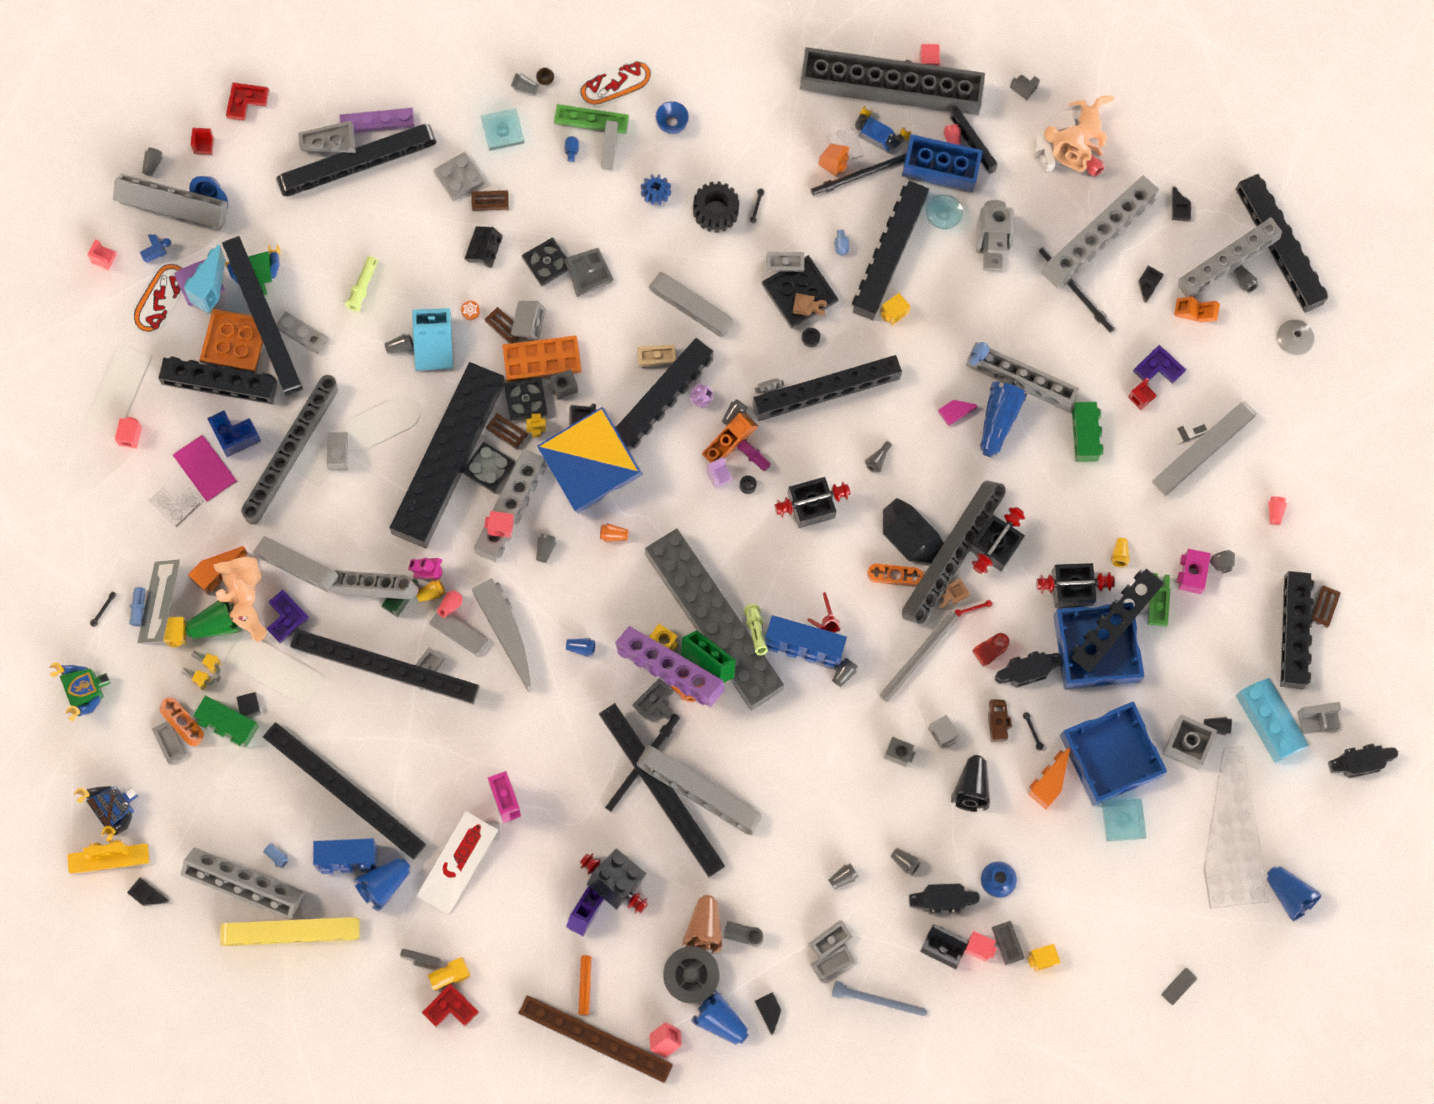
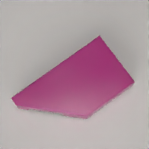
[938,400,977,426]

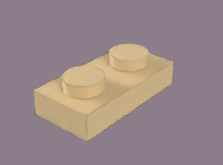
[637,344,676,367]

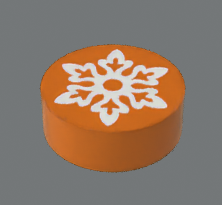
[461,301,480,320]

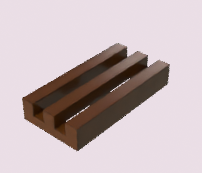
[471,190,509,211]
[484,307,519,344]
[486,413,528,450]
[1311,585,1341,628]

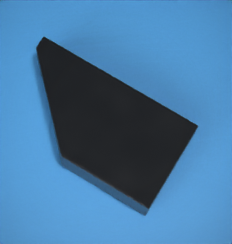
[1172,186,1191,221]
[1138,265,1164,303]
[127,877,169,906]
[754,992,782,1035]

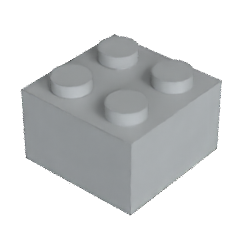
[1162,714,1217,770]

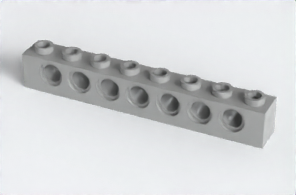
[1041,175,1159,288]

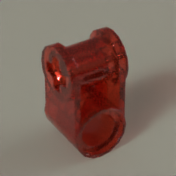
[972,633,1010,667]

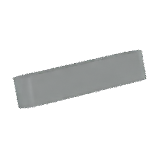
[649,272,734,337]
[253,536,339,592]
[331,570,418,599]

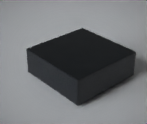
[236,692,261,716]

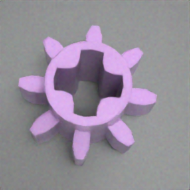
[690,383,713,408]

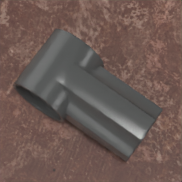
[723,921,764,947]

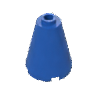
[354,858,410,911]
[1266,866,1322,922]
[691,990,748,1045]

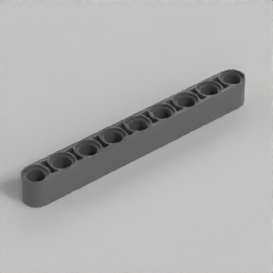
[241,375,338,524]
[902,480,1006,624]

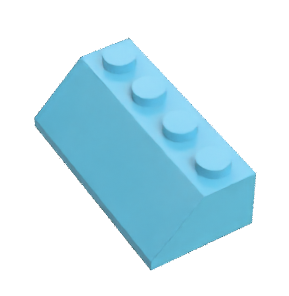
[1236,678,1309,763]

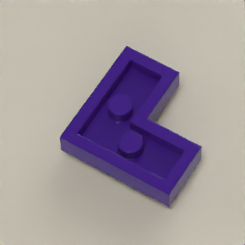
[1133,345,1187,384]
[266,589,309,644]

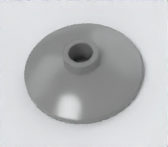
[1277,320,1314,355]

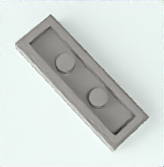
[429,613,488,656]

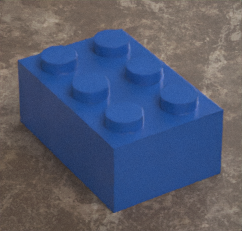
[313,838,378,874]

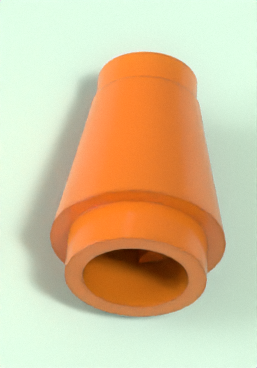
[600,523,628,542]

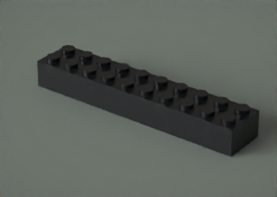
[389,362,505,549]

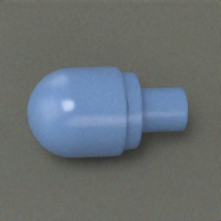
[834,229,850,256]
[969,342,989,366]

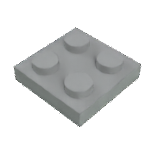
[433,152,484,201]

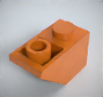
[818,144,850,177]

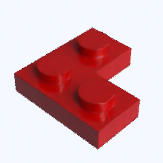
[226,82,270,121]
[421,983,479,1027]

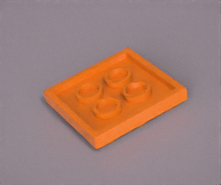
[199,309,263,373]

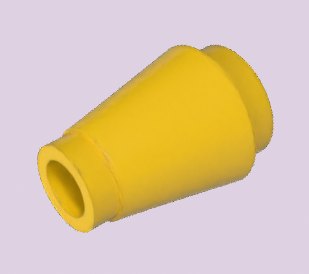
[1111,538,1130,568]
[416,580,446,602]

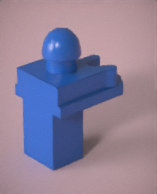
[140,234,171,263]

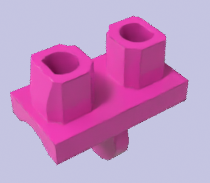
[408,558,443,580]

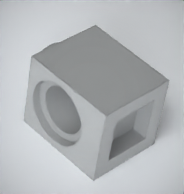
[928,715,959,748]

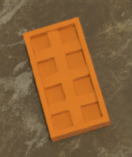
[502,335,582,382]

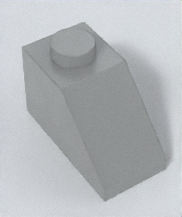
[327,432,348,470]

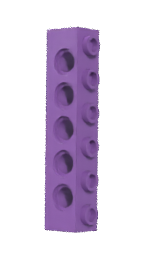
[615,626,725,708]

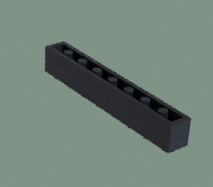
[1235,173,1328,313]
[851,180,930,321]
[616,338,714,451]

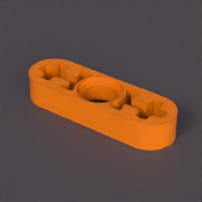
[867,563,923,587]
[159,698,204,746]

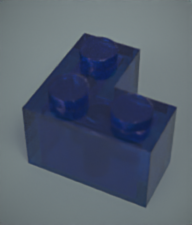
[207,410,261,457]

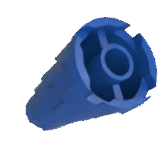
[980,382,1027,457]

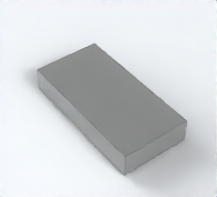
[152,721,187,764]
[811,944,855,982]

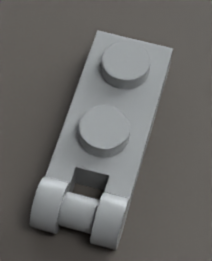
[276,311,329,354]

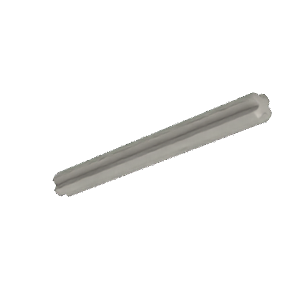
[880,611,958,702]

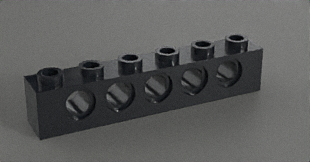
[158,356,278,404]
[1071,568,1164,673]
[1280,571,1314,689]

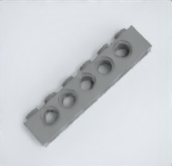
[1178,217,1282,297]
[966,342,1079,411]
[474,449,547,562]
[181,847,304,920]

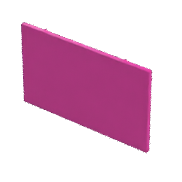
[172,435,237,502]

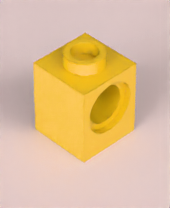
[880,293,911,326]
[163,617,187,648]
[649,623,679,652]
[1027,943,1061,972]

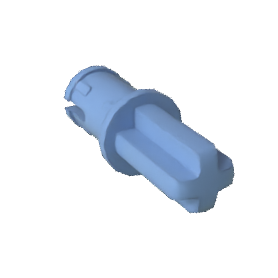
[129,587,145,626]

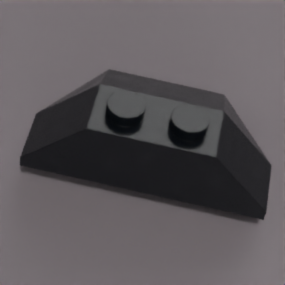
[883,498,944,565]

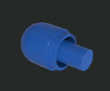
[564,136,579,162]

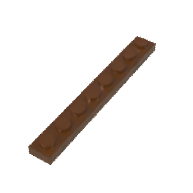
[518,995,673,1084]

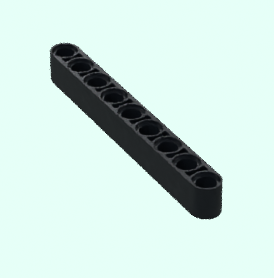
[276,124,437,197]
[222,236,303,396]

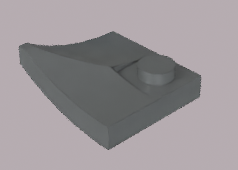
[564,248,614,297]

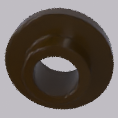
[536,68,554,86]

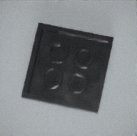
[761,255,838,328]

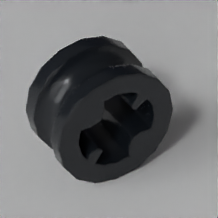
[739,475,757,494]

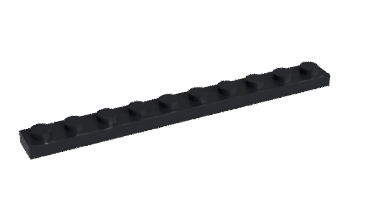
[290,629,480,705]
[598,703,725,878]
[263,722,426,860]

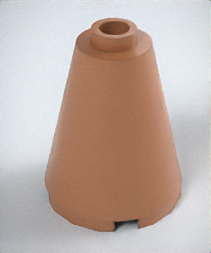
[682,895,723,953]

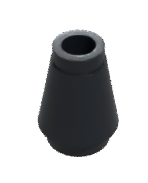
[1204,717,1232,736]

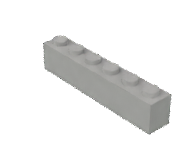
[113,174,228,229]

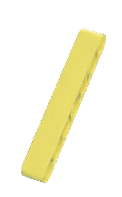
[220,917,360,946]

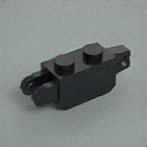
[994,651,1062,688]
[1328,743,1399,778]
[909,883,981,915]

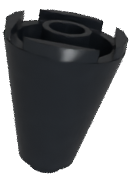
[951,755,990,812]

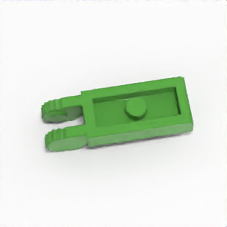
[1147,573,1171,627]

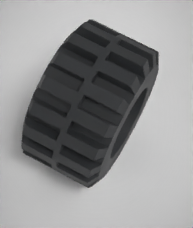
[693,181,740,233]

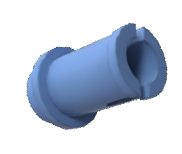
[263,843,289,868]

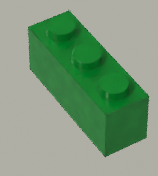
[1072,402,1104,462]
[681,630,736,683]
[193,695,259,747]

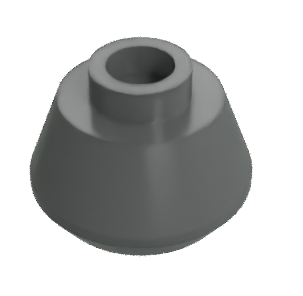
[1210,550,1235,574]

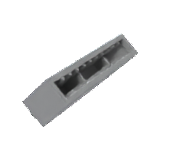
[472,578,531,692]

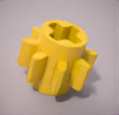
[526,414,546,437]

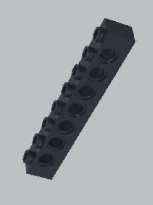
[752,355,902,422]

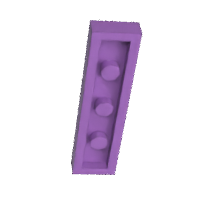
[339,108,415,133]

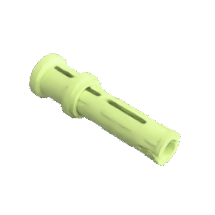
[345,256,379,311]
[743,604,768,655]

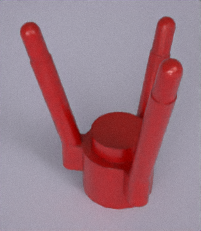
[807,592,841,633]

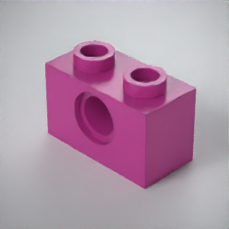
[1177,548,1211,594]

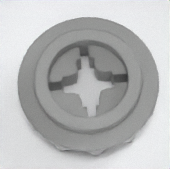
[754,378,784,394]

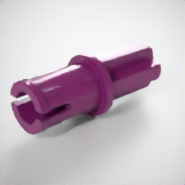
[737,439,771,471]

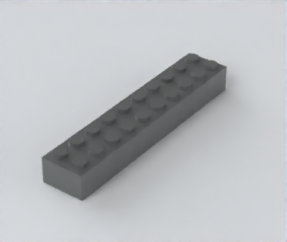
[799,47,985,115]
[645,528,784,711]

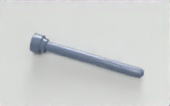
[832,981,927,1016]

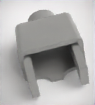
[976,200,1014,271]

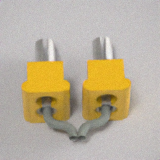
[181,651,221,690]

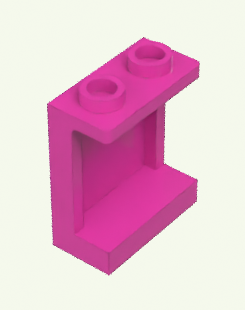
[488,771,521,823]

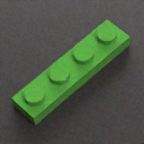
[554,104,629,134]

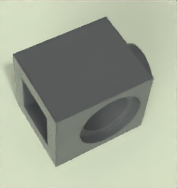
[548,369,578,399]
[884,737,916,767]

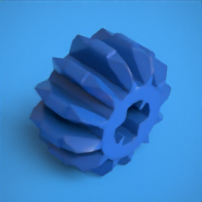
[641,174,671,206]

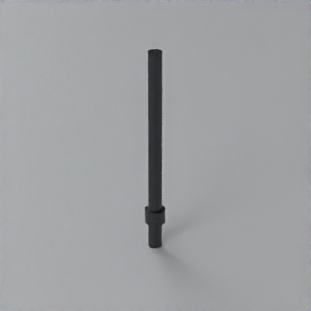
[810,153,906,196]
[1039,247,1115,333]
[605,713,680,812]

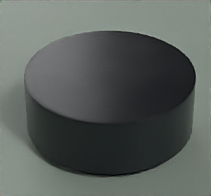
[802,328,821,347]

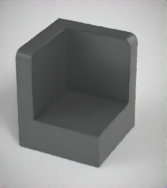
[1010,74,1040,101]

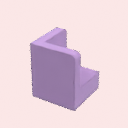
[706,457,732,488]

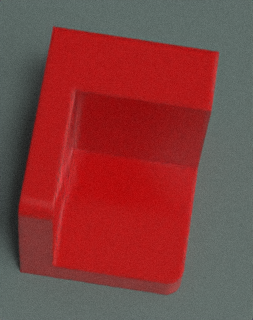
[190,128,214,155]
[1128,378,1157,411]

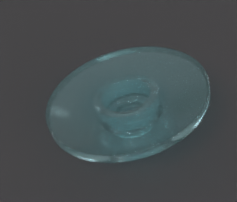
[926,194,963,229]

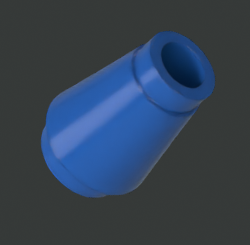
[566,638,595,657]

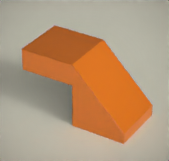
[1174,296,1220,323]

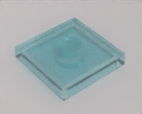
[481,108,525,151]
[1102,799,1147,841]

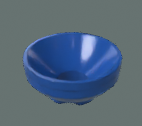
[655,101,689,134]
[981,861,1017,898]

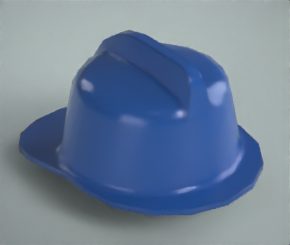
[189,176,228,208]

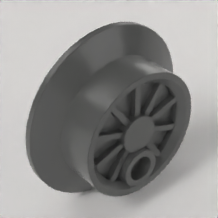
[663,946,720,1003]

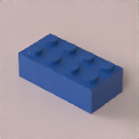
[901,134,983,192]
[765,615,847,669]

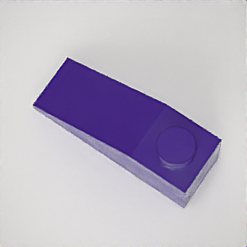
[566,886,604,936]

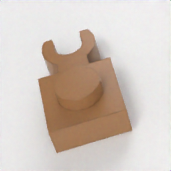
[793,293,827,316]
[939,578,971,609]

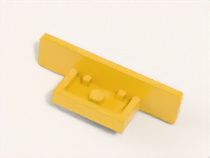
[67,840,150,874]

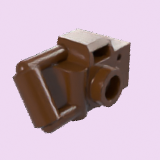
[988,699,1012,742]

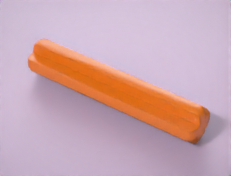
[578,955,592,1016]

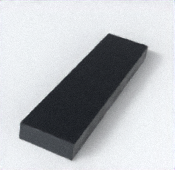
[950,107,998,174]

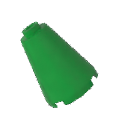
[185,600,242,639]

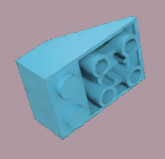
[184,244,226,313]
[412,308,453,371]

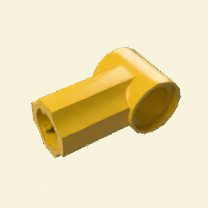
[428,957,471,991]

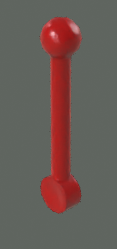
[954,600,993,617]

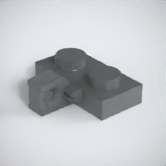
[632,678,674,720]

